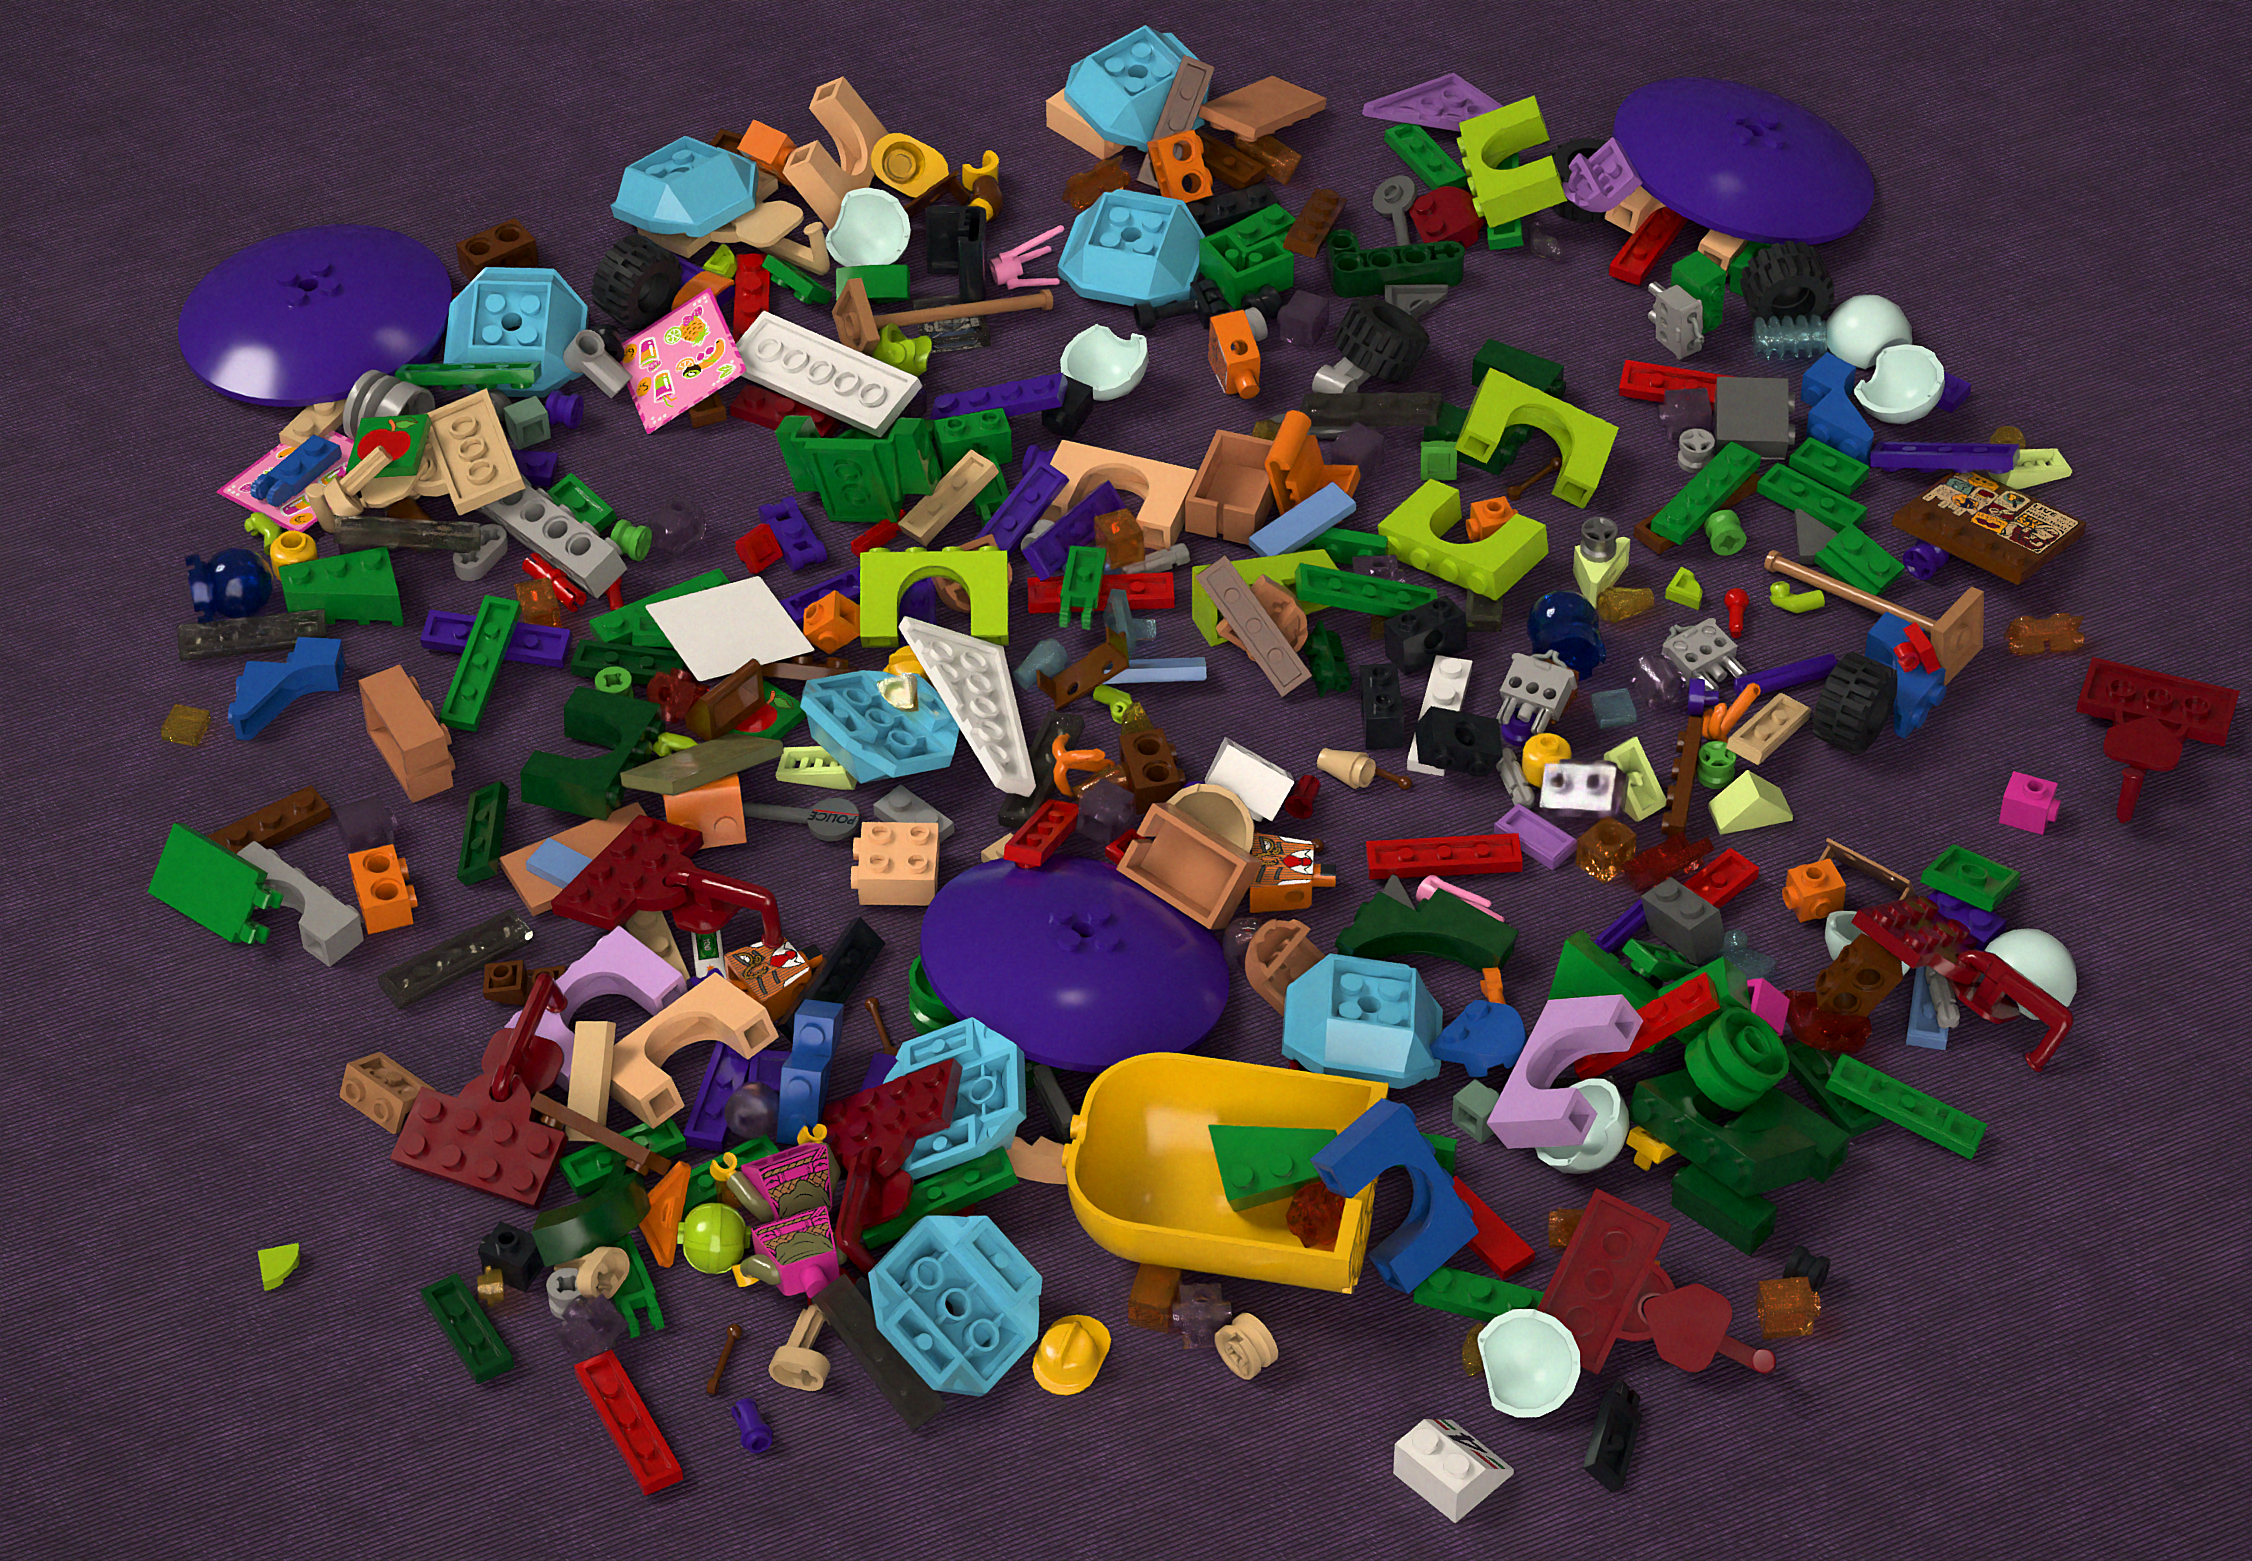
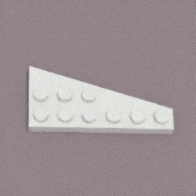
[898,616,1036,797]

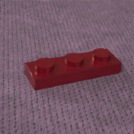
[730,384,840,438]

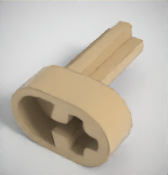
[322,445,393,523]
[553,1246,630,1300]
[769,1305,831,1391]

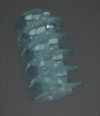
[1752,314,1827,361]

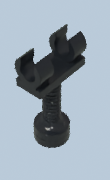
[1133,279,1230,331]

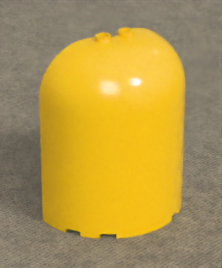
[1062,1052,1389,1294]

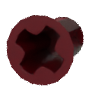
[1284,775,1321,819]

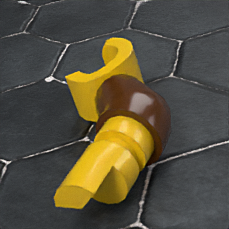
[962,150,1005,222]

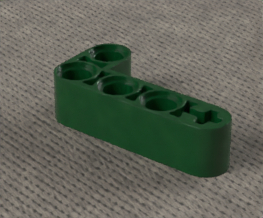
[1326,229,1465,298]

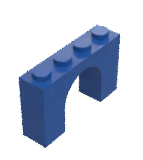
[1310,1098,1479,1294]

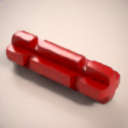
[850,509,907,558]

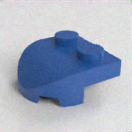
[1429,1000,1528,1077]

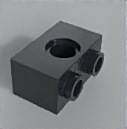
[1384,595,1467,675]
[1358,663,1404,750]
[1415,706,1503,777]

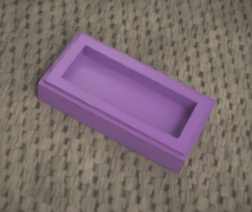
[1494,803,1578,870]

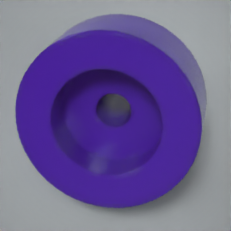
[1687,678,1719,716]

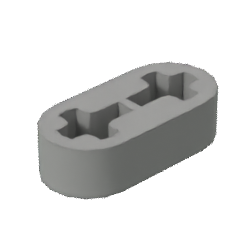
[453,524,508,581]

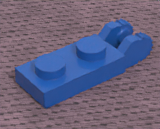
[250,434,342,507]

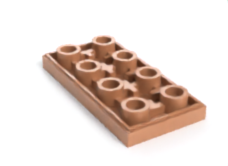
[1198,76,1327,142]
[499,802,648,916]

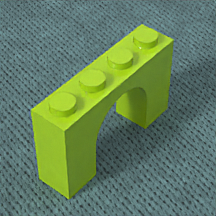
[1456,95,1567,228]
[1454,368,1619,509]
[1378,478,1549,601]
[860,546,1009,648]

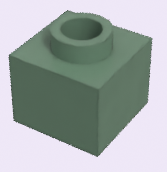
[504,396,551,450]
[1452,1079,1500,1144]

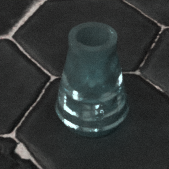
[1013,638,1068,689]

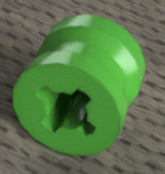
[1704,510,1747,556]
[610,519,652,562]
[595,667,634,698]
[1697,741,1736,789]

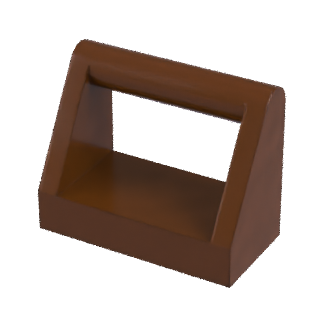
[685,658,765,741]

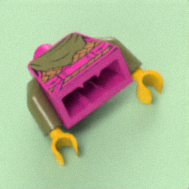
[710,1124,841,1224]
[731,1206,848,1300]

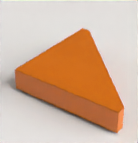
[638,1161,691,1268]

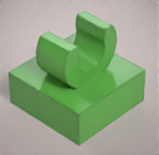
[1420,440,1457,480]

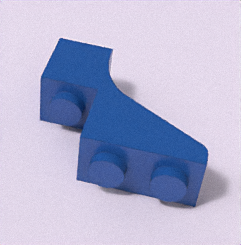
[1800,352,1874,465]
[1865,611,1947,739]
[228,637,346,740]
[777,999,844,1145]

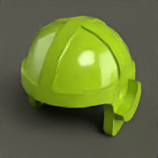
[871,323,932,377]
[677,1203,751,1274]

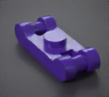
[758,495,827,572]

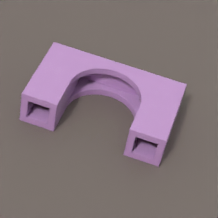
[504,926,688,1093]
[1487,994,1643,1149]

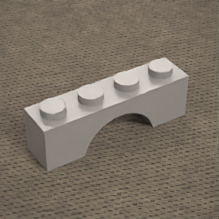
[237,841,364,967]

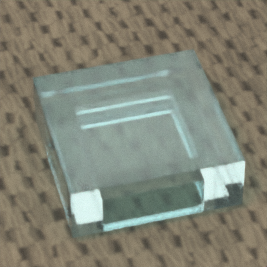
[1590,688,1637,729]

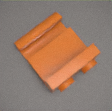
[1264,410,1361,523]
[662,773,747,849]

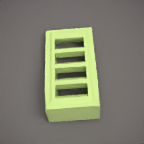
[1988,448,2072,490]
[775,746,857,790]

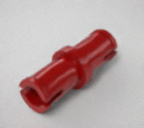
[522,553,587,612]

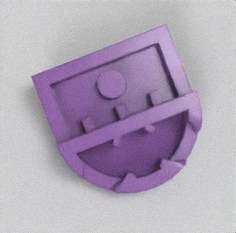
[1563,137,1643,212]

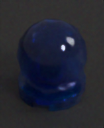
[184,547,273,627]
[1527,589,1607,682]

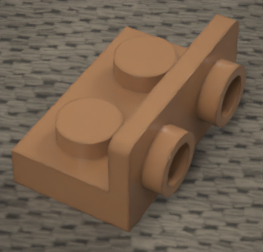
[340,1052,436,1134]

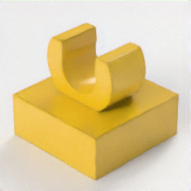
[1626,1125,1677,1171]

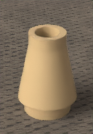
[1317,748,1376,789]

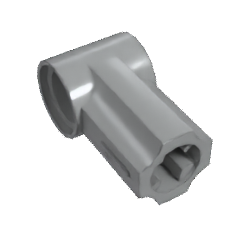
[563,330,633,399]
[1312,357,1372,408]

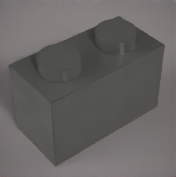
[1641,876,1727,965]

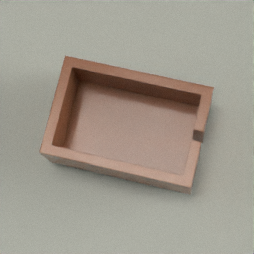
[1185,429,1275,545]
[358,664,456,803]
[1116,803,1263,930]

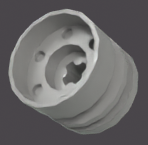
[343,369,435,440]

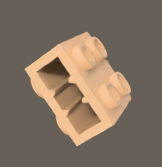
[851,822,940,906]

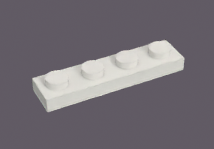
[1407,655,1472,776]

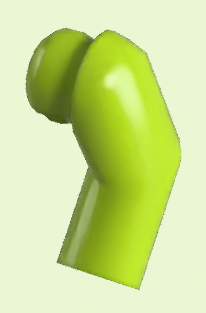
[244,512,282,556]
[1769,581,1825,613]
[1093,684,1135,724]
[653,732,698,757]

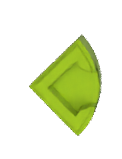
[702,244,738,279]
[1665,567,1702,610]
[258,1243,301,1291]

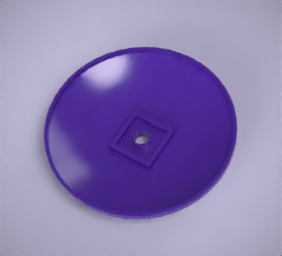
[1612,77,1874,245]
[178,224,453,407]
[919,854,1230,1073]

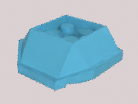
[1064,25,1211,152]
[610,136,759,238]
[1058,189,1205,307]
[443,267,589,398]
[800,670,960,784]
[1281,953,1443,1089]
[883,1017,1027,1180]
[868,1216,1042,1397]

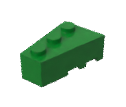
[278,546,404,626]
[1547,929,1670,1054]
[1208,1125,1338,1212]

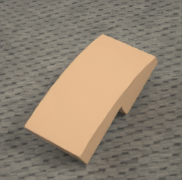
[1006,1136,1067,1184]

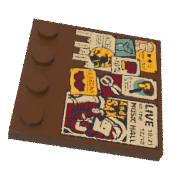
[1891,470,2087,585]

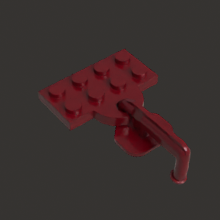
[2076,657,2240,824]
[551,814,784,949]
[1851,896,2074,1072]
[390,972,569,1211]
[820,1058,963,1279]
[1537,1188,1777,1376]

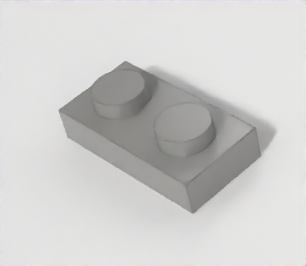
[873,784,954,843]

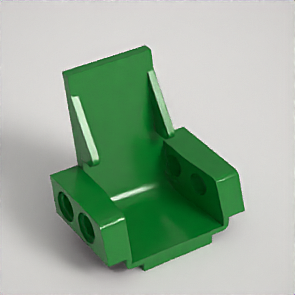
[775,416,942,523]

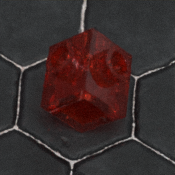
[646,667,710,723]
[1286,1181,1346,1248]

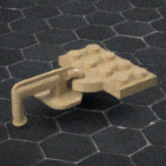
[637,170,830,275]
[305,388,526,533]

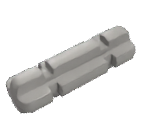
[1121,543,1190,574]
[1496,747,1535,809]
[1925,965,1960,1029]

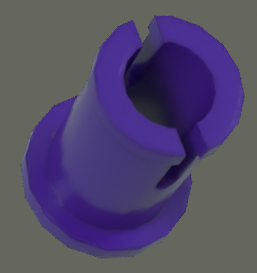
[731,1398,773,1453]

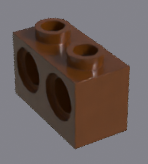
[456,218,539,281]
[1119,728,1186,815]
[1815,933,1903,1026]

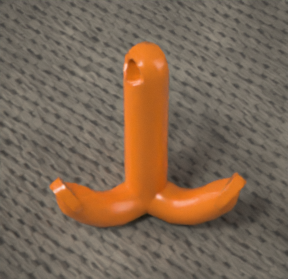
[1702,683,1761,743]
[1052,733,1116,798]

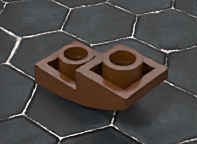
[483,960,567,1006]

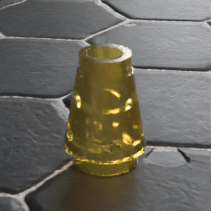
[1597,587,1654,623]

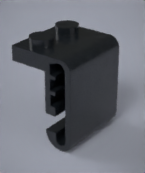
[926,206,988,304]

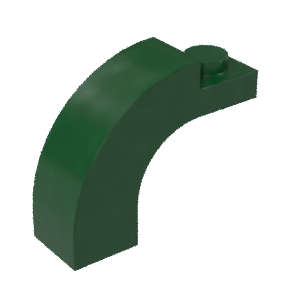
[531,1159,652,1267]

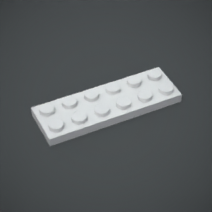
[736,311,922,438]

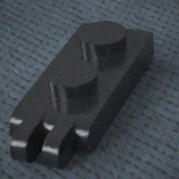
[1583,1380,1642,1492]

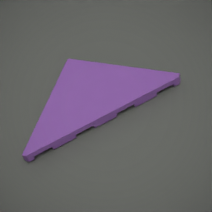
[1362,73,1504,132]

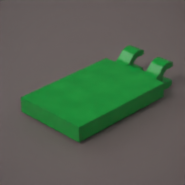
[147,823,284,944]

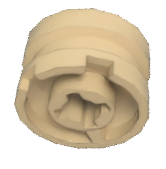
[1214,1313,1278,1380]

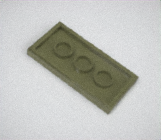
[620,733,784,796]

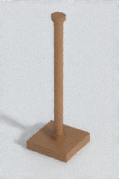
[832,278,1053,357]
[1764,550,1984,686]

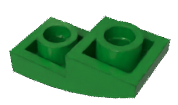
[836,265,910,304]

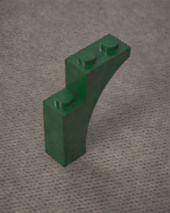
[1334,887,1519,973]

